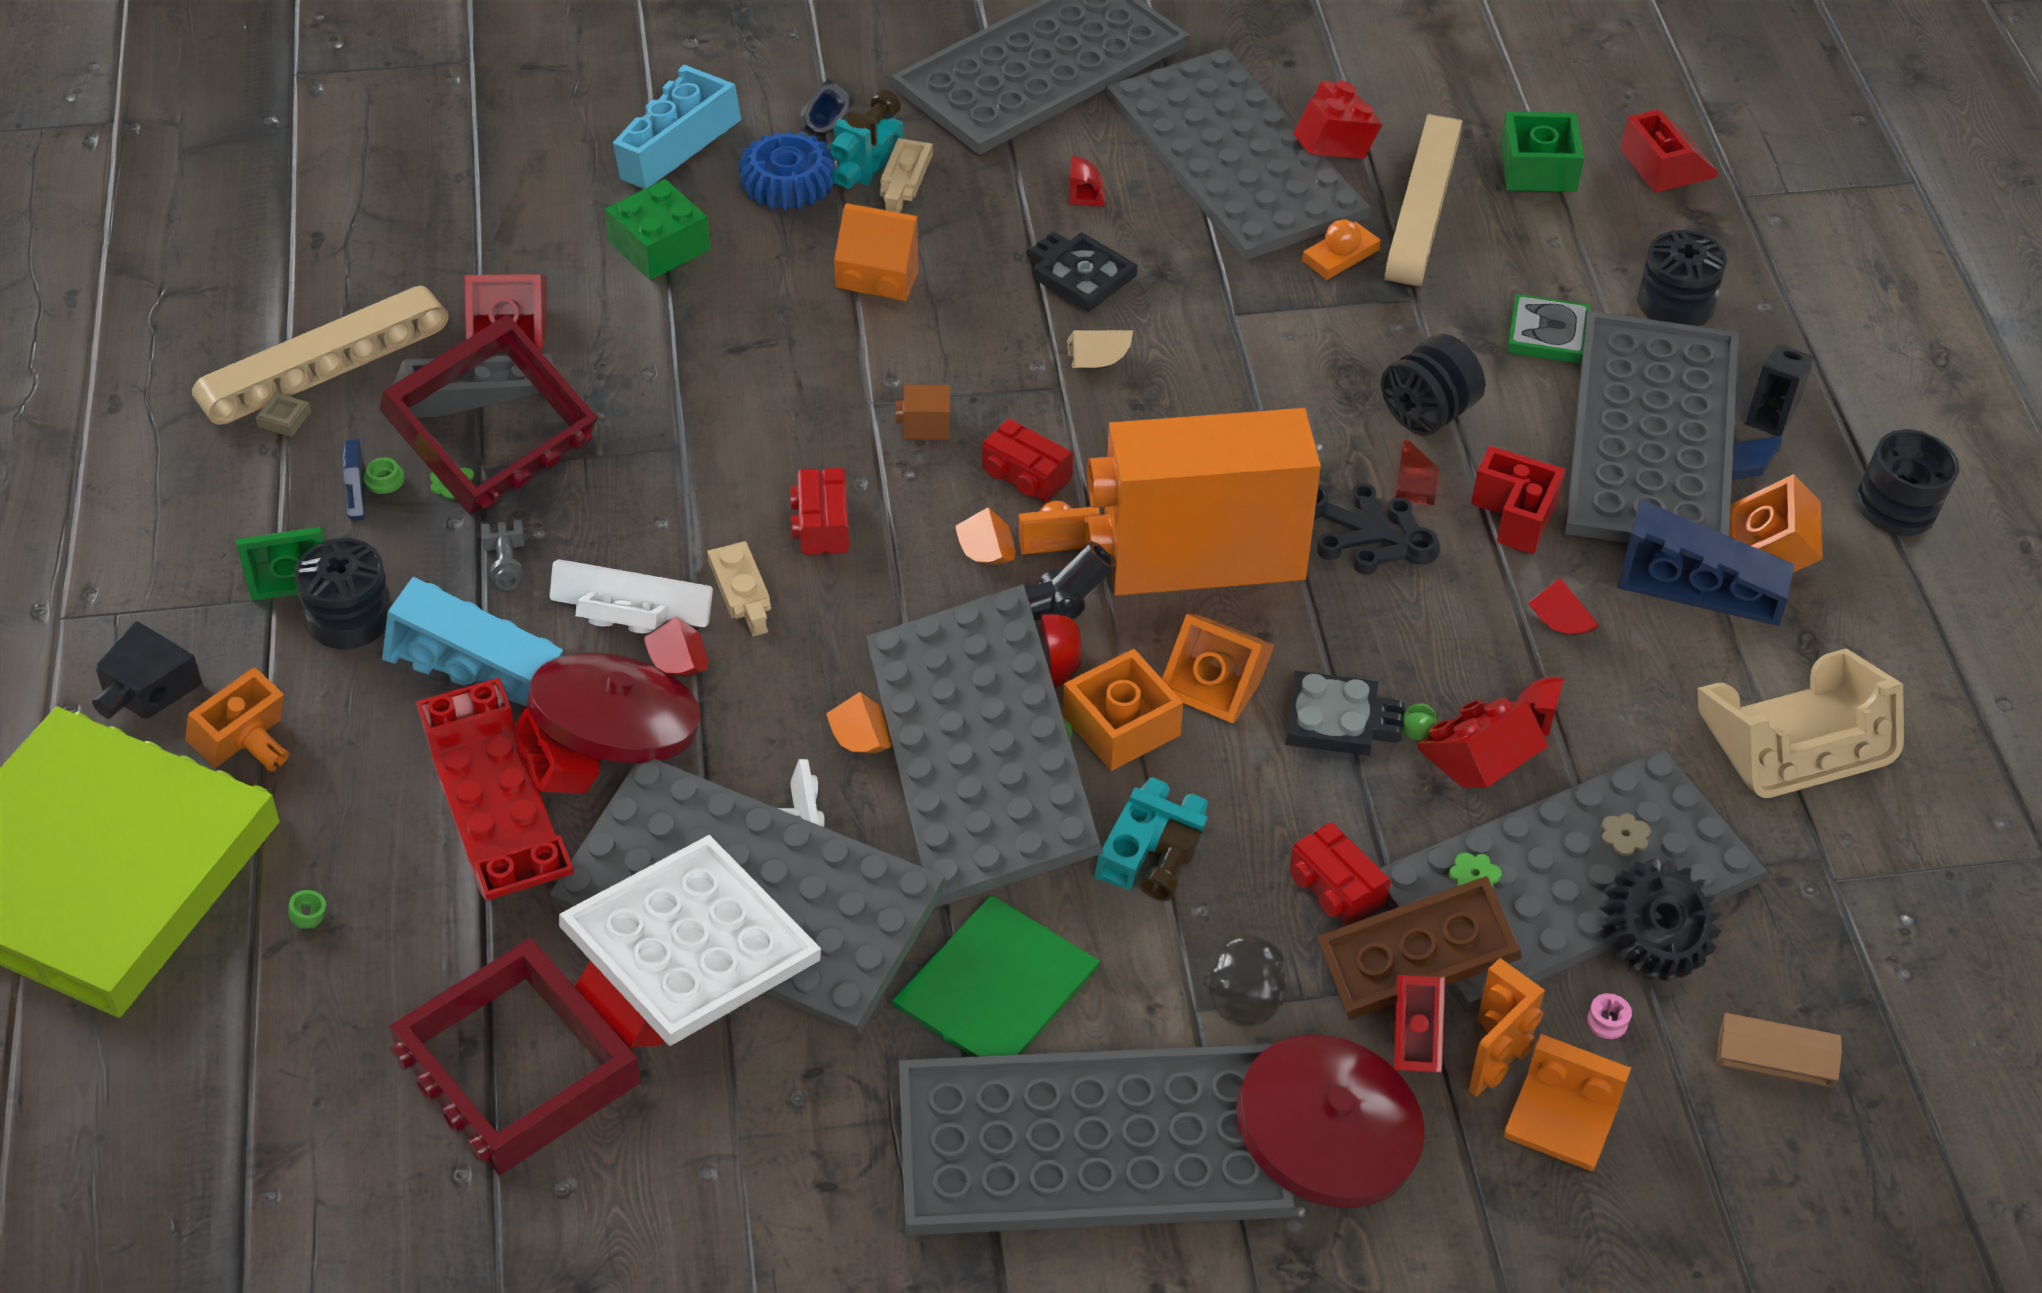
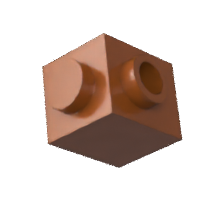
[896,384,951,440]

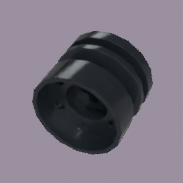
[1637,230,1727,326]
[1381,333,1486,436]
[1855,429,1960,536]
[294,538,392,649]

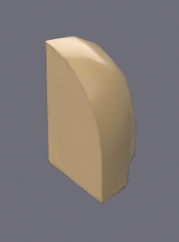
[1067,330,1133,368]

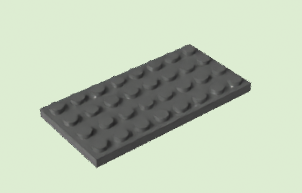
[891,0,1189,155]
[1106,48,1370,261]
[1564,311,1739,543]
[866,584,1103,908]
[1379,749,1767,1013]
[549,759,947,1035]
[899,1044,1295,1236]

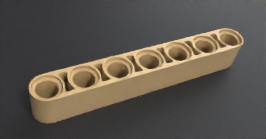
[1384,114,1463,287]
[192,286,448,425]

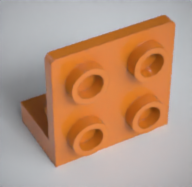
[1468,958,1545,1097]
[1504,1034,1631,1171]

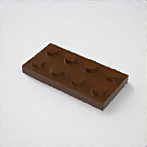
[1317,876,1522,1020]

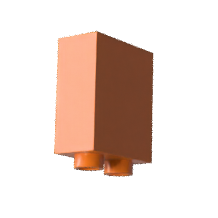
[1085,408,1321,596]

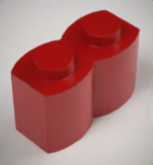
[513,708,600,793]

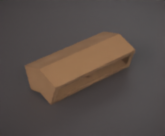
[1716,1012,1842,1088]

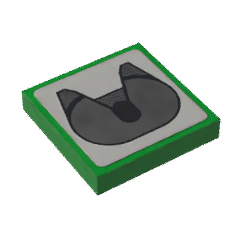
[1507,294,1590,364]

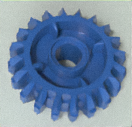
[739,130,836,212]

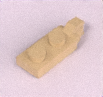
[880,138,933,213]
[707,541,771,637]

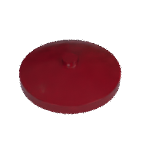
[527,653,700,763]
[1236,1034,1425,1208]

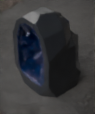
[799,79,854,136]

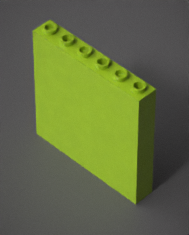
[0,706,280,1018]

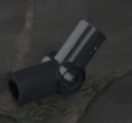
[1025,541,1116,621]

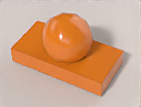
[1302,219,1381,280]
[1019,500,1100,555]

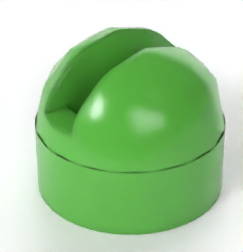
[1402,703,1437,741]
[288,890,326,929]

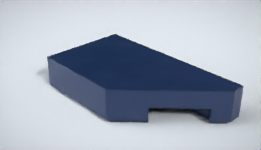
[1732,436,1782,480]
[343,439,365,521]

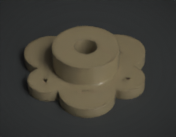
[1601,813,1651,856]

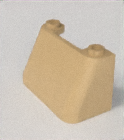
[1697,648,1904,798]

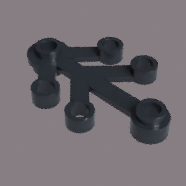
[1314,483,1440,575]

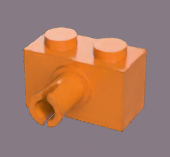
[185,666,290,772]

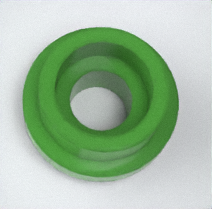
[364,457,404,494]

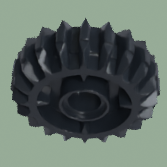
[1598,858,1722,981]

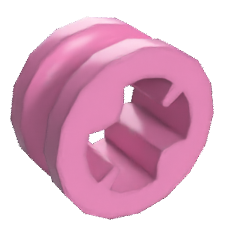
[1587,993,1632,1039]

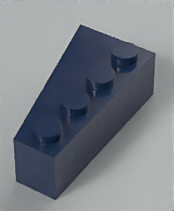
[1618,499,1794,626]

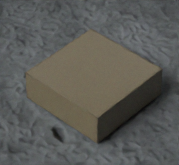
[255,393,311,437]

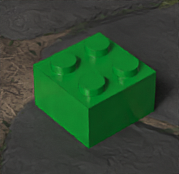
[1500,111,1584,192]
[604,179,710,280]

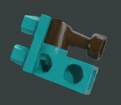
[830,89,903,189]
[1094,777,1208,901]

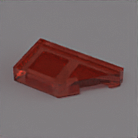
[1395,440,1439,505]

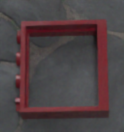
[379,314,598,515]
[389,938,641,1176]

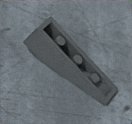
[393,354,555,418]

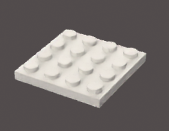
[559,835,821,1046]

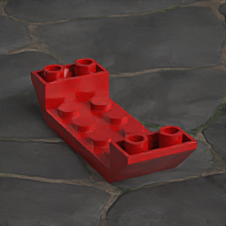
[416,678,574,901]

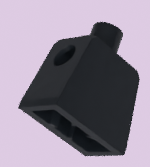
[1744,345,1814,437]
[92,621,202,719]

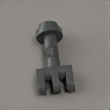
[481,519,525,590]

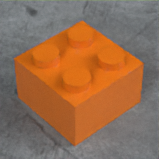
[1063,649,1183,771]

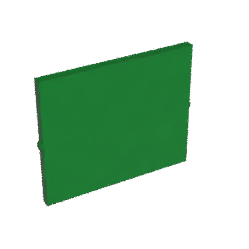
[892,895,1100,1057]

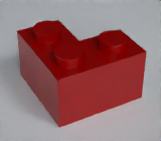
[1293,80,1383,159]
[1471,445,1566,555]

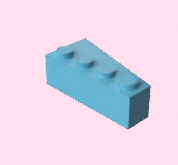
[613,64,741,189]
[382,577,563,706]

